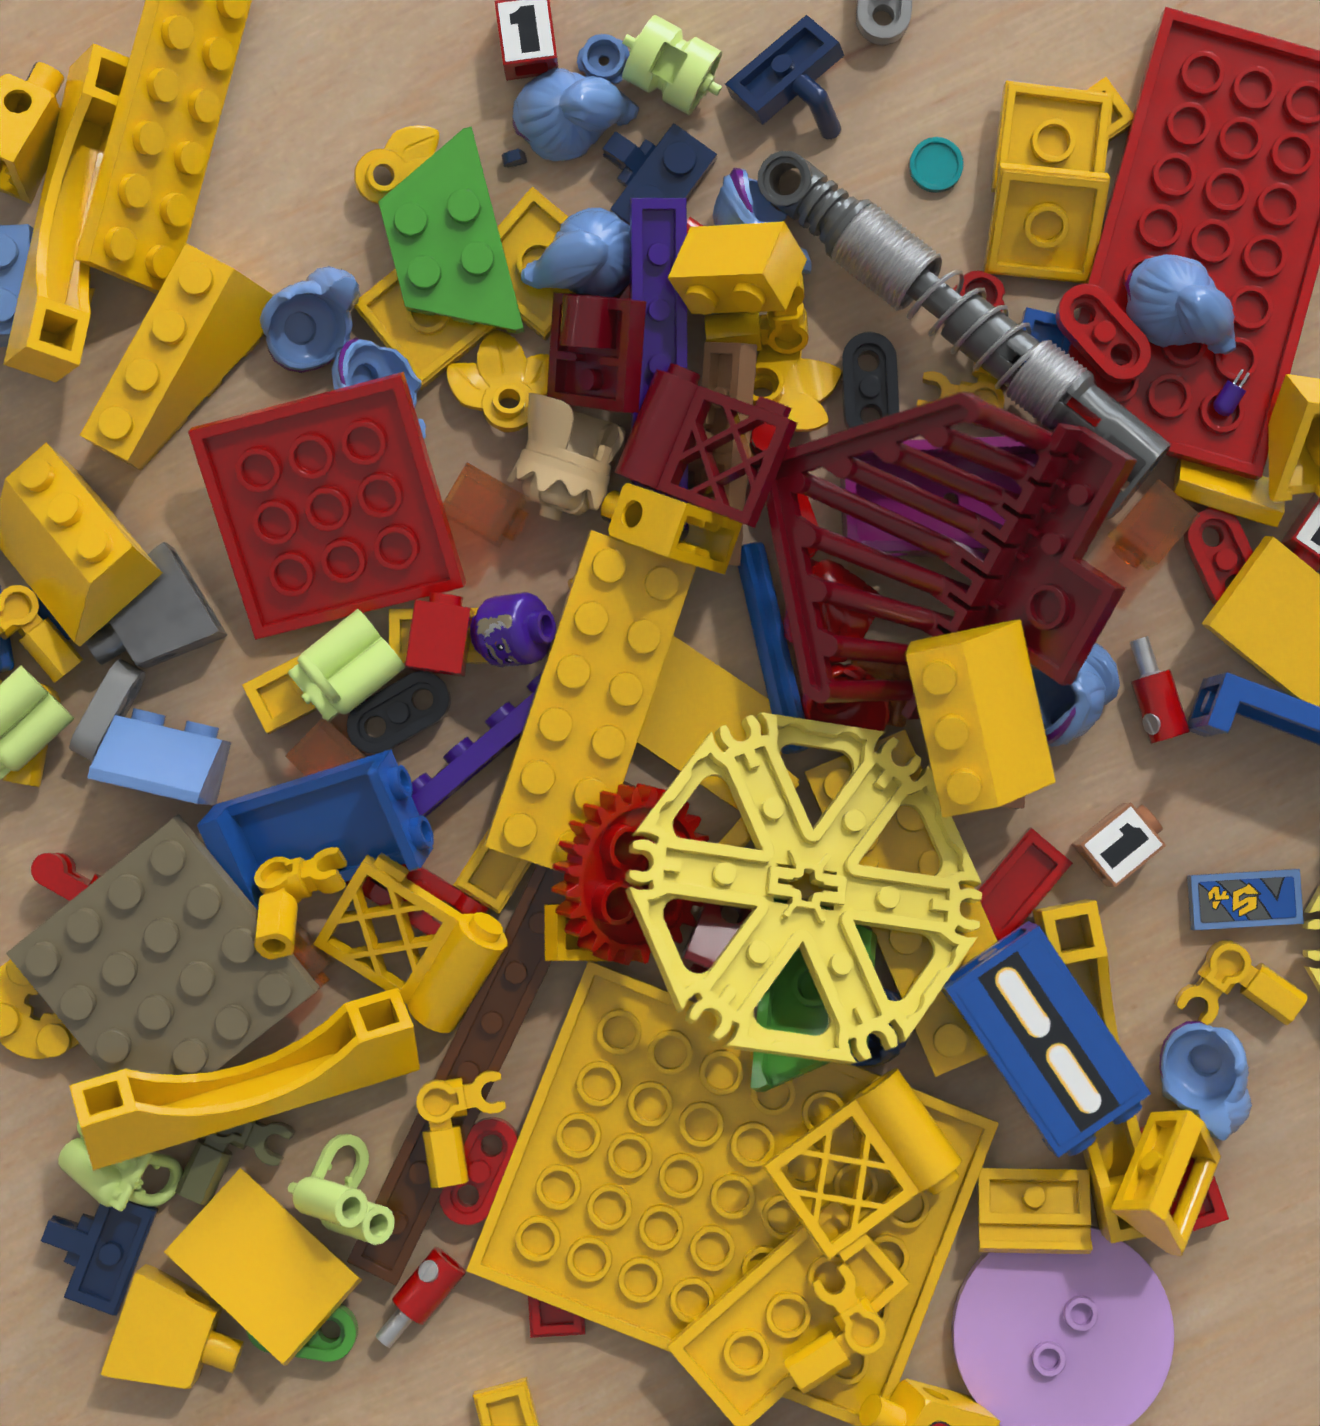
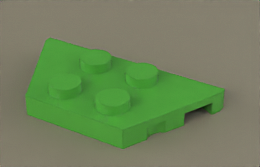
[378,127,525,334]
[750,899,877,1092]

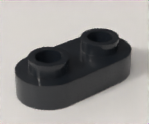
[841,332,899,429]
[347,671,451,754]

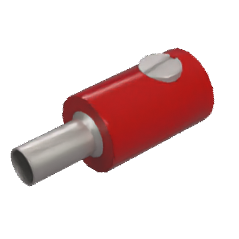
[1130,636,1190,744]
[376,1247,466,1348]

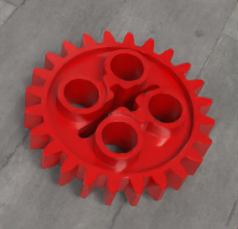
[551,783,709,965]

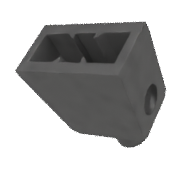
[86,542,227,668]

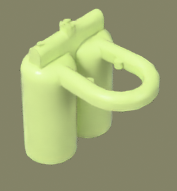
[288,609,406,722]
[0,665,74,779]
[58,1120,183,1211]
[287,1133,395,1245]

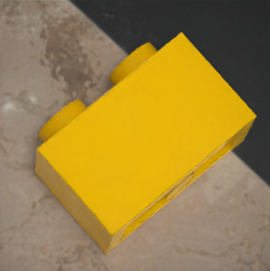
[668,222,807,315]

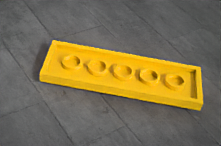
[75,0,252,294]
[484,530,696,870]
[804,729,998,1077]

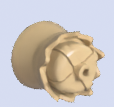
[506,393,626,522]

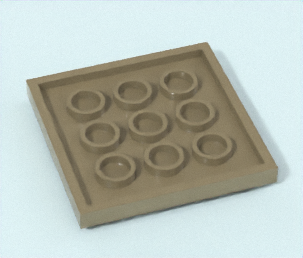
[6,814,320,1075]

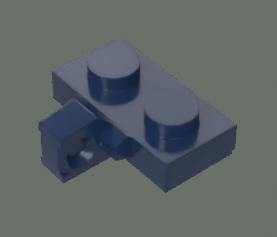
[602,123,717,225]
[41,1201,159,1316]

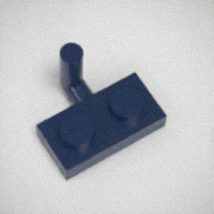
[725,14,845,139]

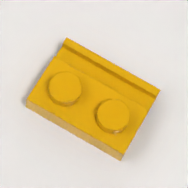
[977,1168,1092,1254]

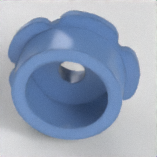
[577,34,630,84]

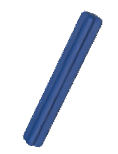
[738,542,808,754]

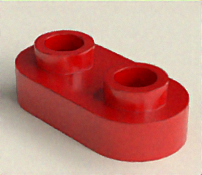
[1056,284,1151,384]
[1184,508,1253,605]
[440,1117,519,1225]

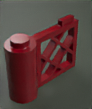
[614,363,798,528]

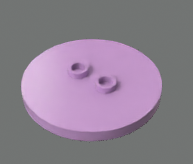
[952,1226,1174,1426]

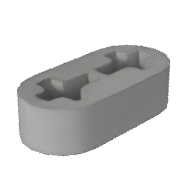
[69,659,145,762]

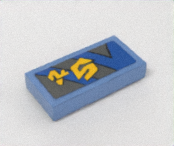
[1187,869,1304,930]

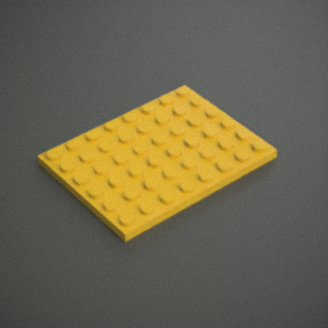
[466,961,999,1426]

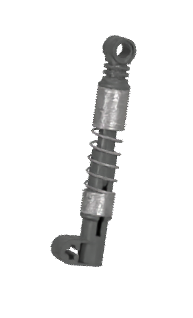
[757,151,1171,520]

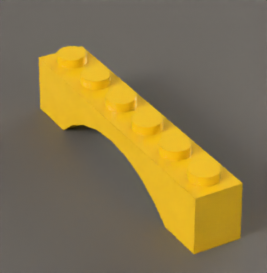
[3,43,130,382]
[1032,899,1145,1244]
[69,987,420,1170]

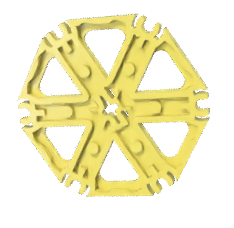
[625,712,982,1065]

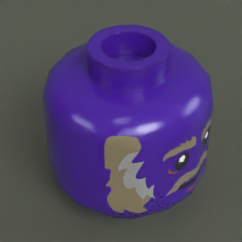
[470,592,556,668]

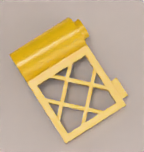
[313,853,508,1033]
[762,1068,962,1262]

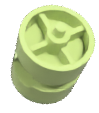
[622,15,723,115]

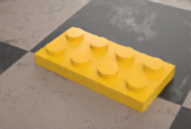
[667,1201,910,1426]

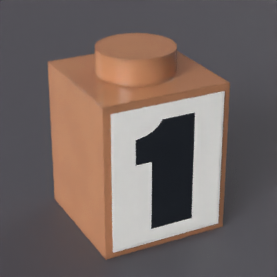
[1071,802,1166,887]

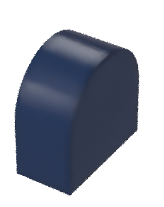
[501,148,527,167]

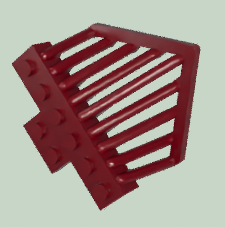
[759,392,1137,720]

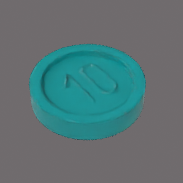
[909,137,964,193]

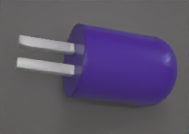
[1213,369,1250,416]

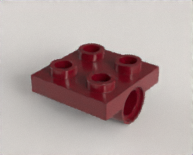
[547,292,646,413]

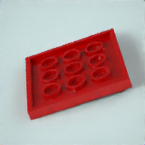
[188,372,466,640]

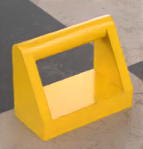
[1111,1110,1221,1257]

